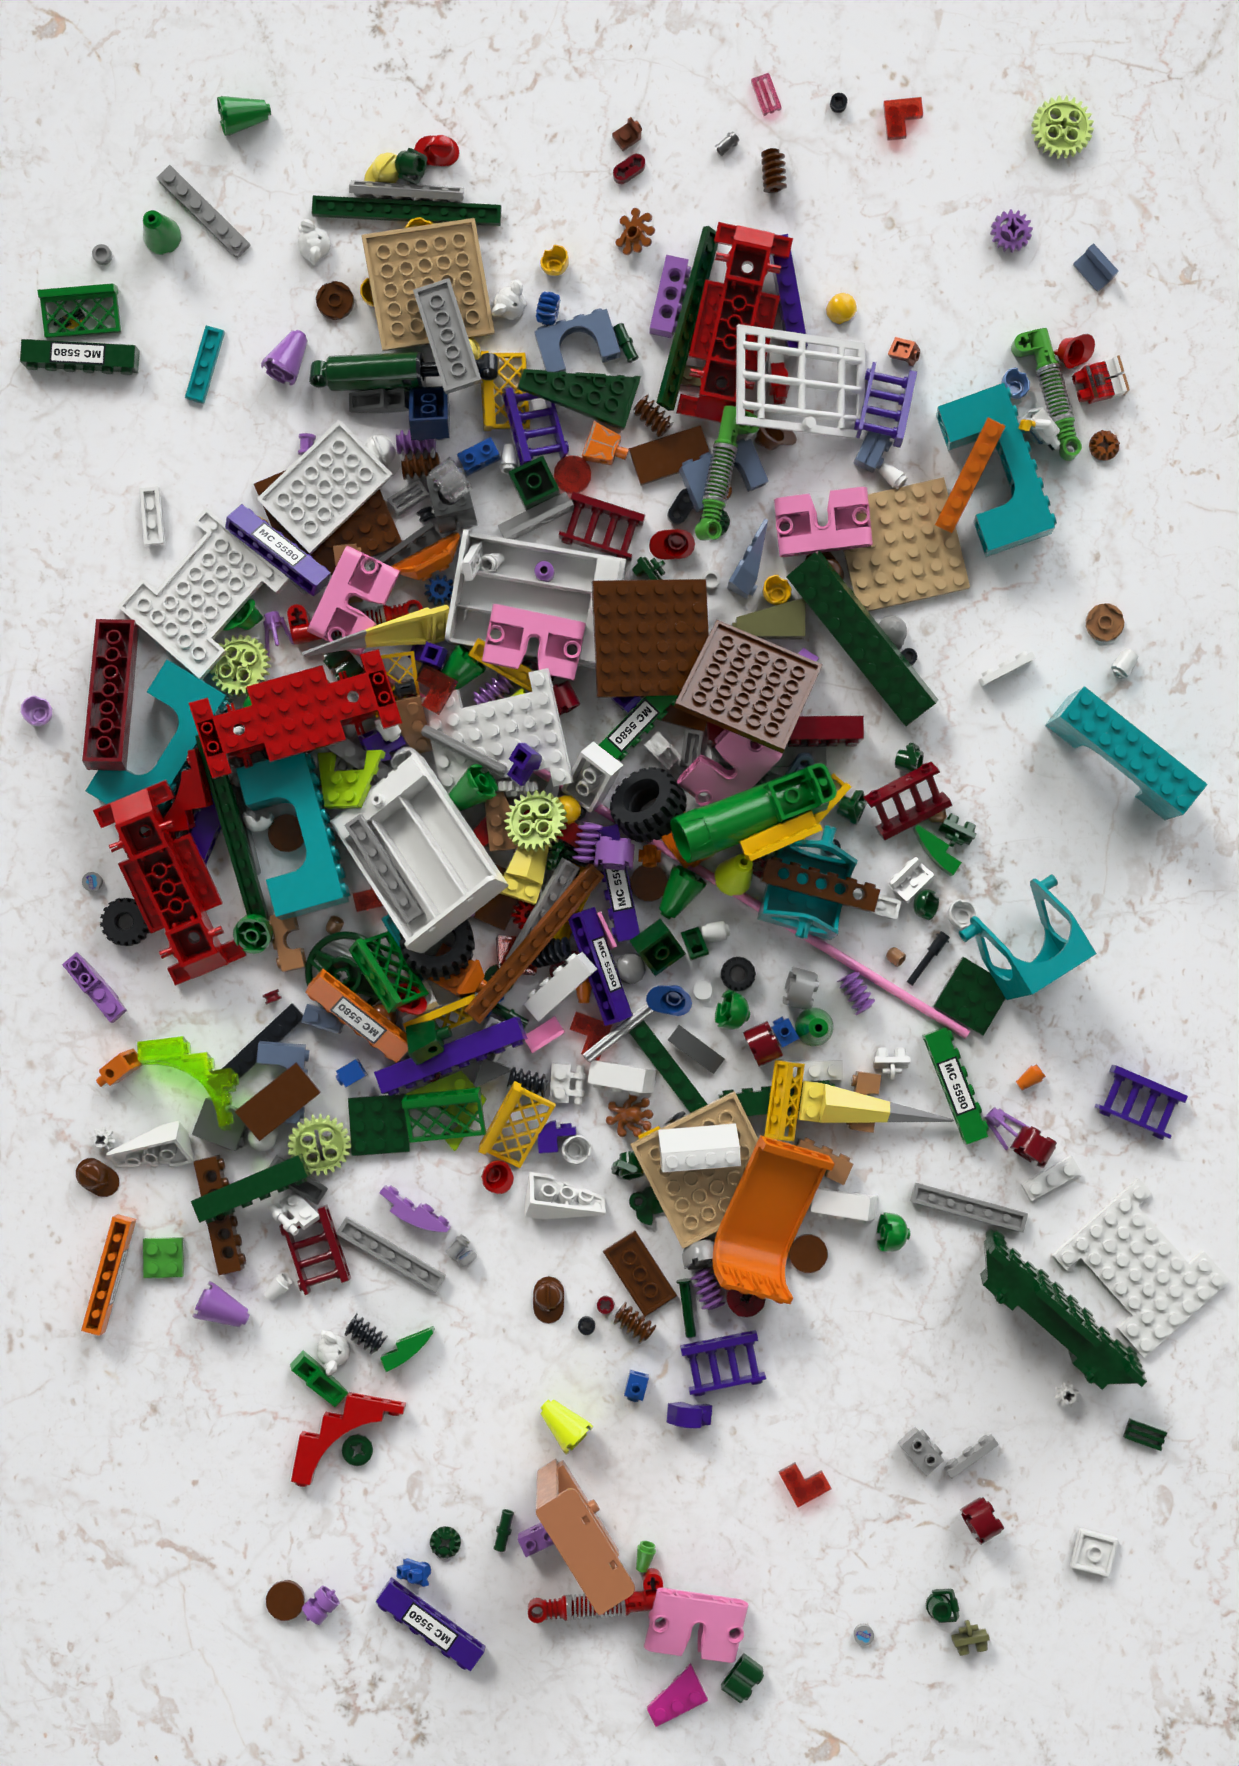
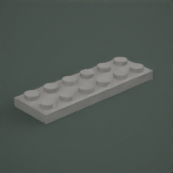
[413,278,483,394]

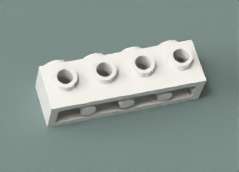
[523,952,597,1022]

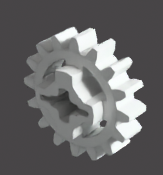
[496,777,538,798]

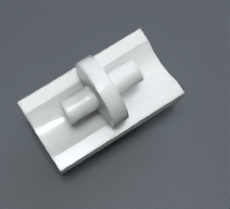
[644,732,682,770]
[873,1048,910,1079]

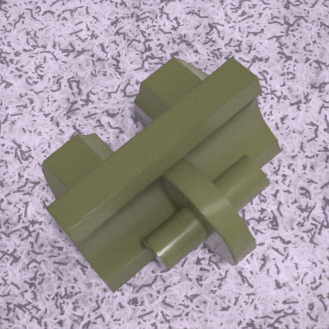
[951,1620,990,1656]

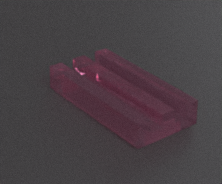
[751,73,782,116]

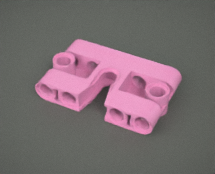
[774,487,873,557]
[307,546,400,656]
[482,604,586,680]
[677,729,782,806]
[644,1588,748,1663]

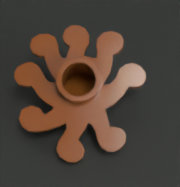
[615,208,655,255]
[606,1094,653,1137]

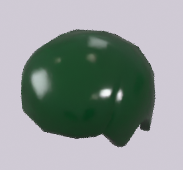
[913,889,939,920]

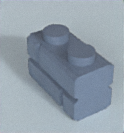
[853,431,893,473]
[301,1004,344,1034]

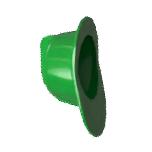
[223,599,263,631]

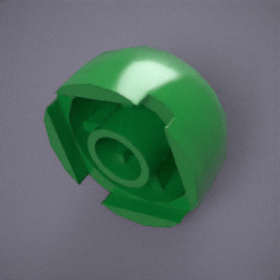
[233,914,273,954]
[715,990,750,1030]
[877,1212,910,1252]

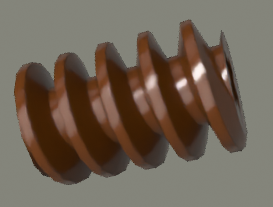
[761,148,787,193]
[633,395,674,437]
[401,452,442,480]
[613,1302,657,1344]

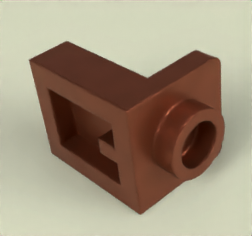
[612,117,642,151]
[888,337,920,367]

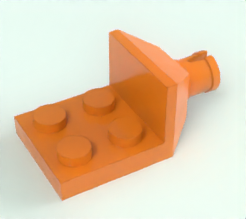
[429,943,487,998]

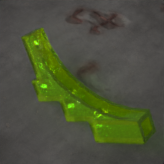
[137,1036,239,1131]

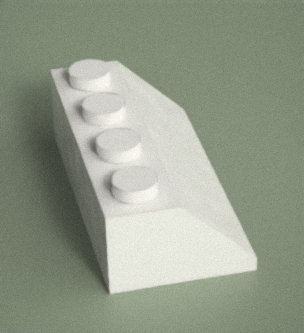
[658,1123,741,1172]

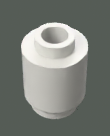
[1111,649,1139,678]
[374,716,401,742]
[702,921,730,942]

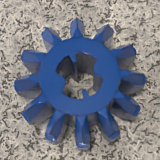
[536,292,561,325]
[424,574,454,607]

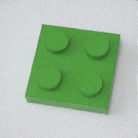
[143,1237,184,1278]

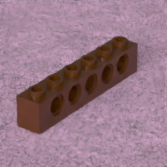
[760,856,880,913]
[193,1155,246,1276]

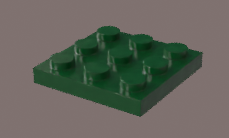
[933,957,1006,1036]
[348,1094,410,1156]

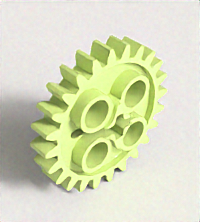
[1031,95,1094,159]
[209,634,271,697]
[504,790,568,852]
[288,1114,351,1176]

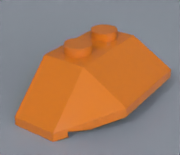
[391,531,460,581]

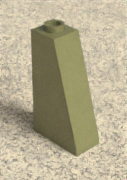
[732,598,806,639]

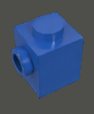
[771,1016,800,1048]
[336,1059,368,1088]
[624,1369,649,1402]

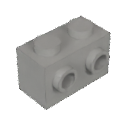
[898,1427,944,1476]

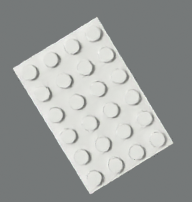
[257,420,393,555]

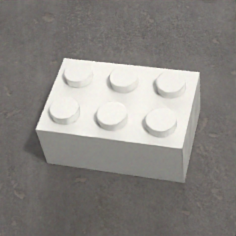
[561,742,623,813]

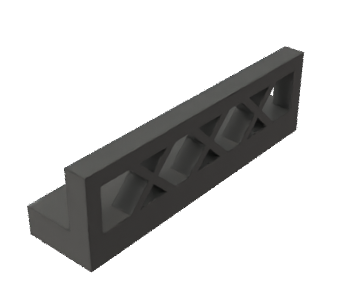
[369,521,442,570]

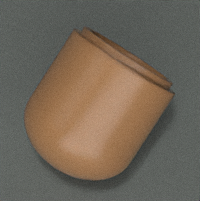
[928,809,947,823]
[325,916,344,934]
[886,947,906,967]

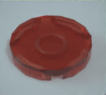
[554,455,591,494]

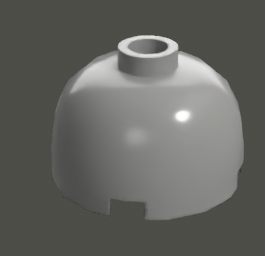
[682,1239,714,1270]

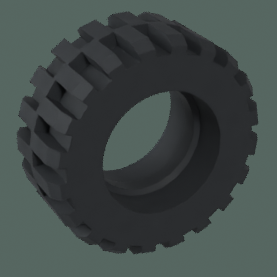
[610,767,687,842]
[399,920,475,981]

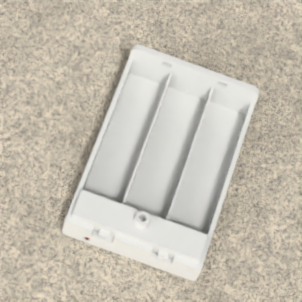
[445,529,626,669]
[330,753,508,953]

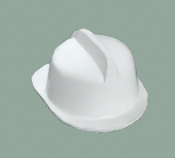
[365,434,400,476]

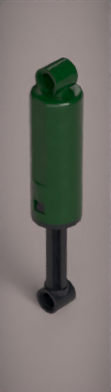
[309,352,499,391]

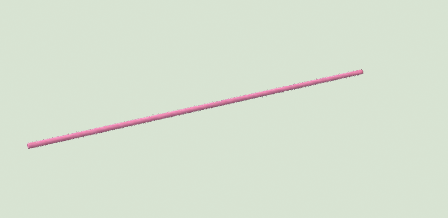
[362,667,970,1039]

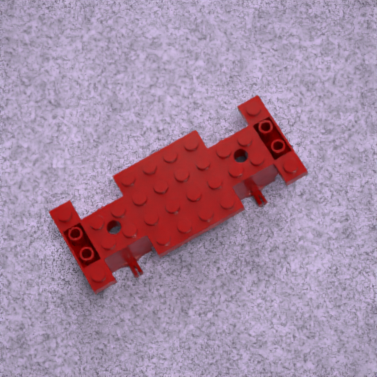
[676,222,793,423]
[189,649,402,779]
[93,780,247,986]

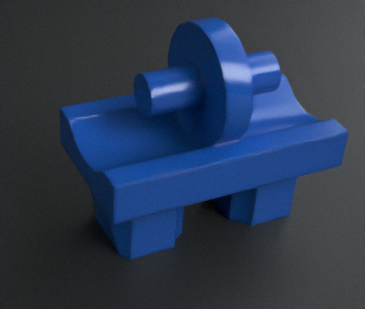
[396,1558,431,1587]

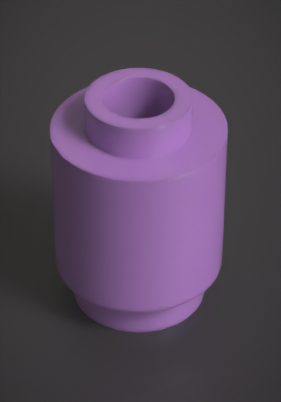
[534,561,555,582]

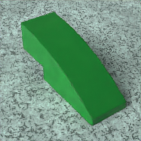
[913,824,962,876]
[380,1326,435,1372]
[290,1350,348,1407]

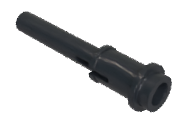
[906,931,950,986]

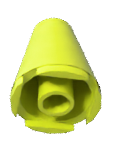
[714,854,753,896]
[540,1399,594,1455]

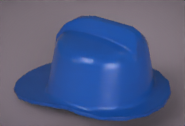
[646,985,692,1016]

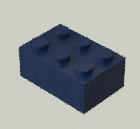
[409,386,450,441]

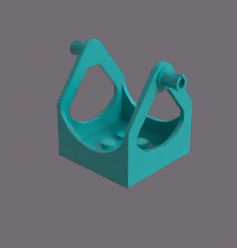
[757,825,858,940]
[959,874,1097,1000]

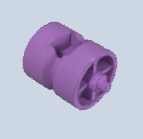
[302,1586,340,1625]

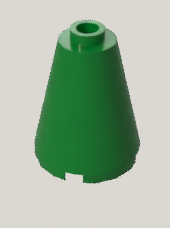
[217,96,271,136]
[143,210,181,255]
[434,644,486,694]
[448,764,498,811]
[659,864,707,919]
[795,1008,833,1046]

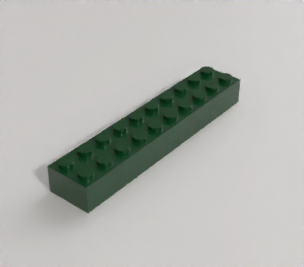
[786,551,938,727]

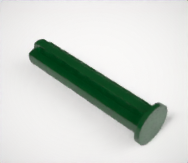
[676,1278,696,1338]

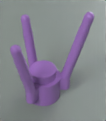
[263,611,294,656]
[985,1107,1030,1150]

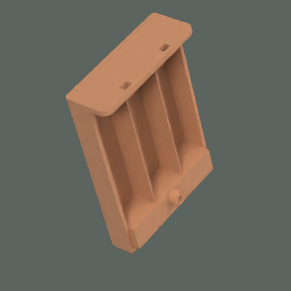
[536,1459,635,1615]

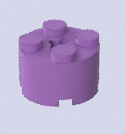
[594,836,635,870]

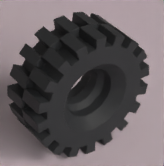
[100,898,150,946]

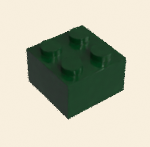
[509,456,560,511]
[629,918,686,977]

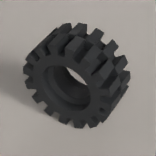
[720,957,756,991]

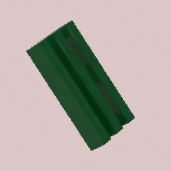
[1123,1418,1167,1451]

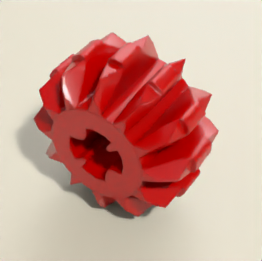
[511,900,536,929]

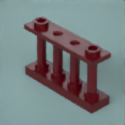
[558,492,645,562]
[863,761,953,841]
[279,1205,351,1295]

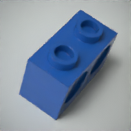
[457,437,501,476]

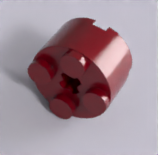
[553,680,580,717]
[743,1021,783,1067]
[1010,1126,1057,1168]
[725,1289,766,1317]
[960,1497,1004,1545]

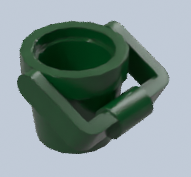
[395,148,427,184]
[895,743,924,773]
[836,790,867,825]
[611,1151,644,1181]
[925,1589,960,1623]

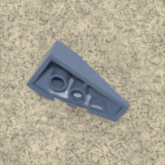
[727,519,768,599]

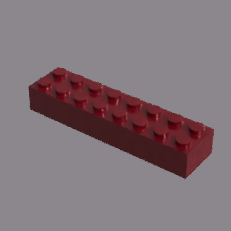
[82,619,139,771]
[707,716,864,748]

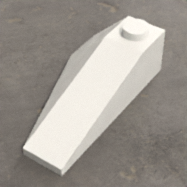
[106,1121,194,1167]
[525,1172,606,1219]

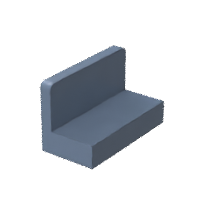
[1073,243,1119,291]

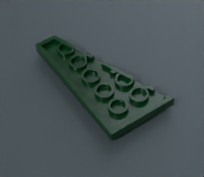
[517,369,641,430]

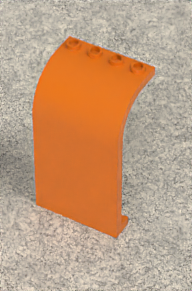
[713,1135,835,1304]

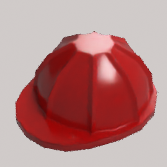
[397,983,427,1015]
[481,1160,514,1194]

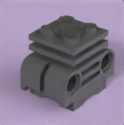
[426,468,478,535]

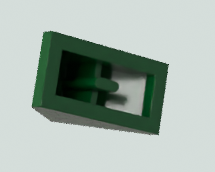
[680,926,709,961]

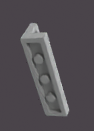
[498,491,574,540]

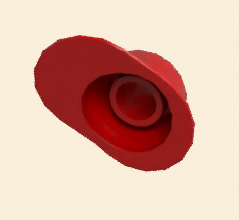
[414,135,459,166]
[1054,334,1095,369]
[649,529,695,560]

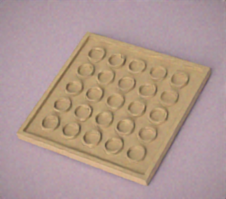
[361,218,495,352]
[843,477,970,612]
[630,1091,758,1249]

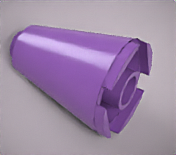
[261,330,308,385]
[193,1281,250,1327]

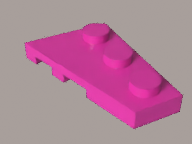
[647,1663,708,1727]

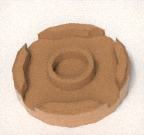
[1086,603,1124,642]

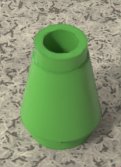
[636,1541,656,1573]

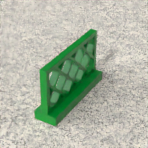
[37,283,121,338]
[349,931,429,1013]
[401,1087,486,1143]

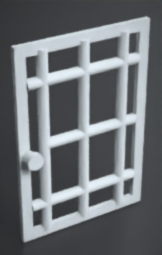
[736,324,865,440]

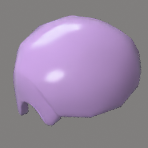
[21,696,52,726]

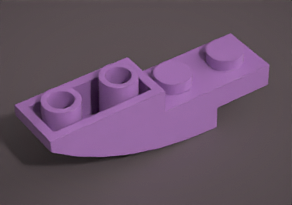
[62,952,127,1023]
[379,1185,451,1232]

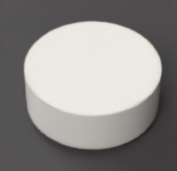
[702,570,721,590]
[693,980,712,1000]

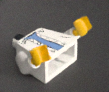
[1018,407,1061,451]

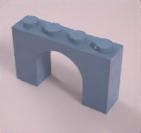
[534,308,620,372]
[679,438,768,513]
[257,1041,309,1124]

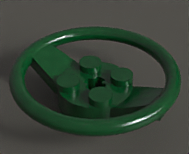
[305,931,388,1007]

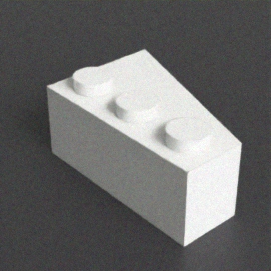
[587,1060,657,1096]
[811,1188,878,1224]

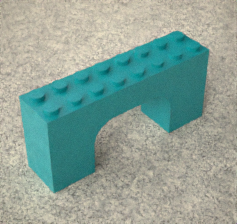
[936,383,1057,557]
[85,660,233,829]
[1045,686,1208,820]
[236,752,351,920]

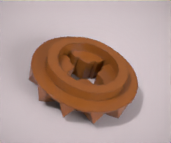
[1089,430,1120,461]

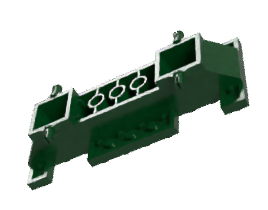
[980,1228,1147,1390]

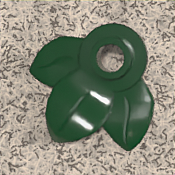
[629,1186,664,1225]

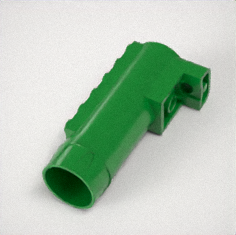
[670,763,837,863]

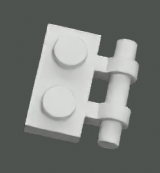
[549,1063,586,1104]
[269,1192,320,1236]

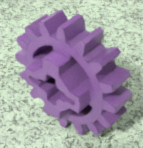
[990,209,1033,253]

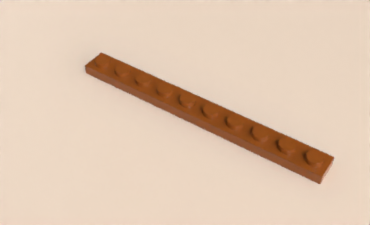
[464,863,604,1024]

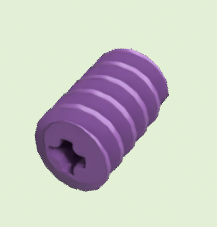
[396,429,436,455]
[473,673,515,705]
[572,822,603,864]
[837,972,875,1015]
[691,1266,726,1310]

